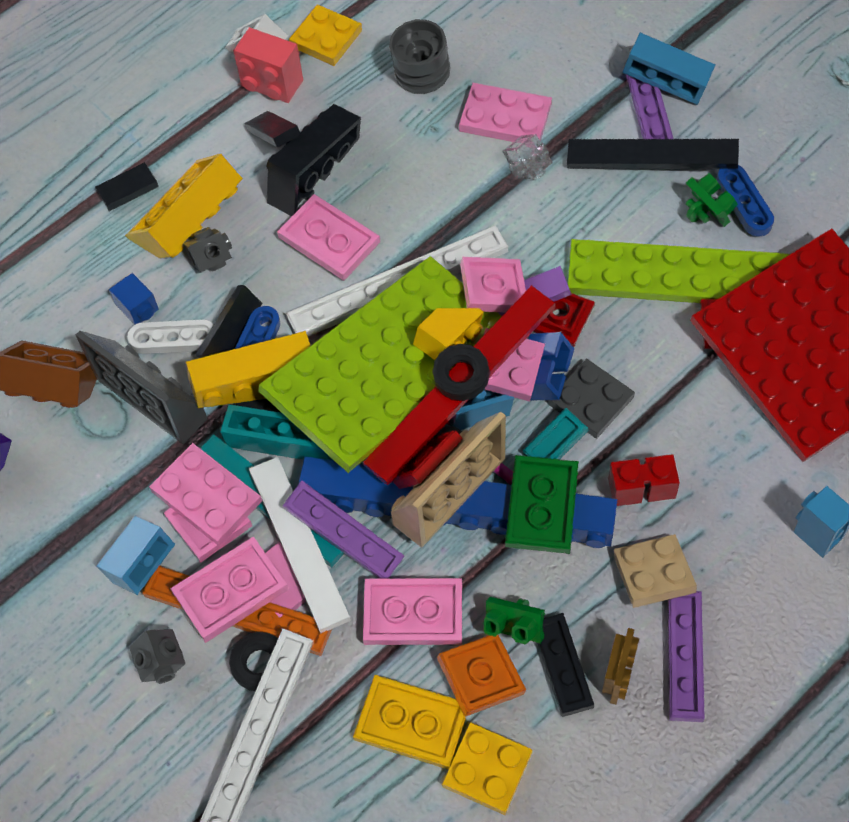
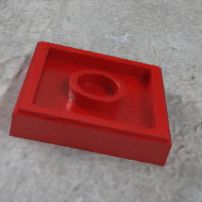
[393,430,463,489]

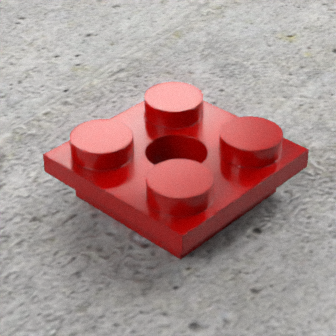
[534,293,595,347]

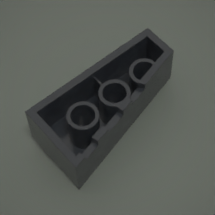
[266,104,361,216]

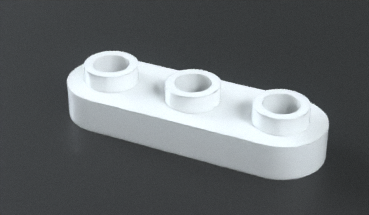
[127,320,213,354]

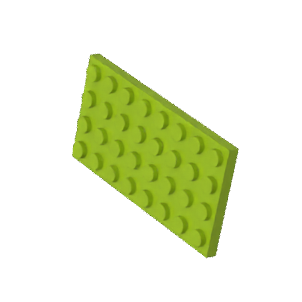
[259,256,502,473]

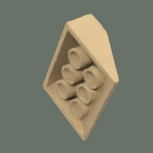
[391,412,506,548]

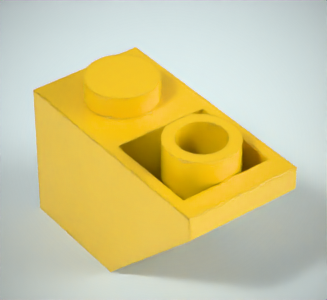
[413,308,484,360]

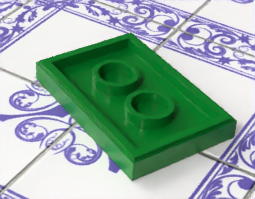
[505,455,579,554]

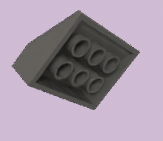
[75,331,207,444]

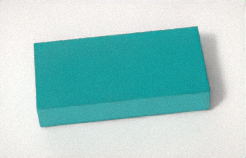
[523,408,589,459]

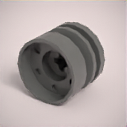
[389,19,451,94]

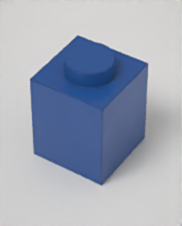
[109,273,159,325]

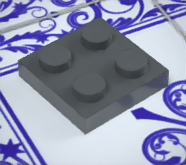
[549,358,635,439]

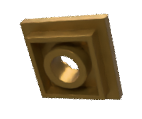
[602,628,640,705]

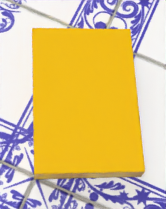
[353,675,467,770]

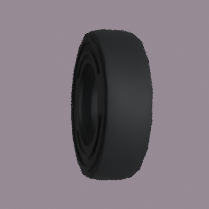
[432,344,490,401]
[229,632,278,691]

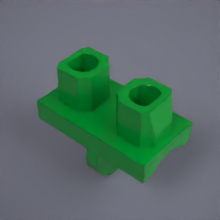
[686,173,738,227]
[484,597,545,645]

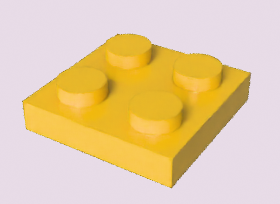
[289,4,362,66]
[442,722,533,815]

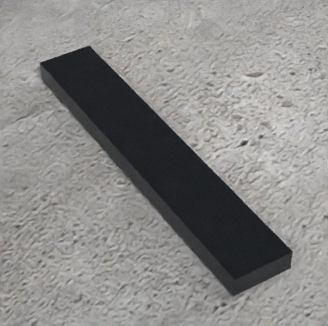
[567,139,739,169]

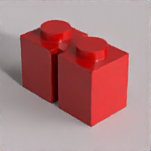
[608,454,680,506]

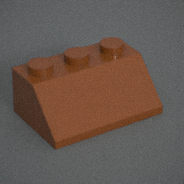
[0,340,97,408]

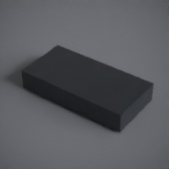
[95,162,159,211]

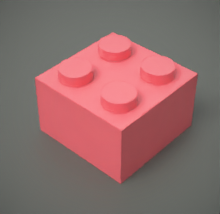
[233,27,303,103]

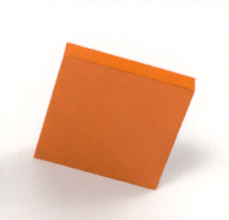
[437,635,526,717]

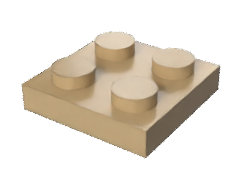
[614,534,697,608]

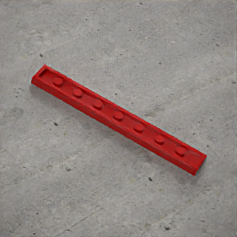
[363,285,555,486]

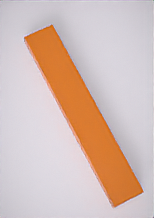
[142,566,332,656]

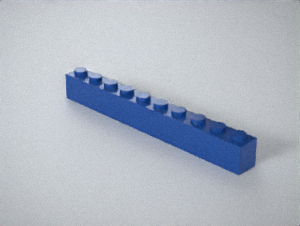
[298,457,617,548]

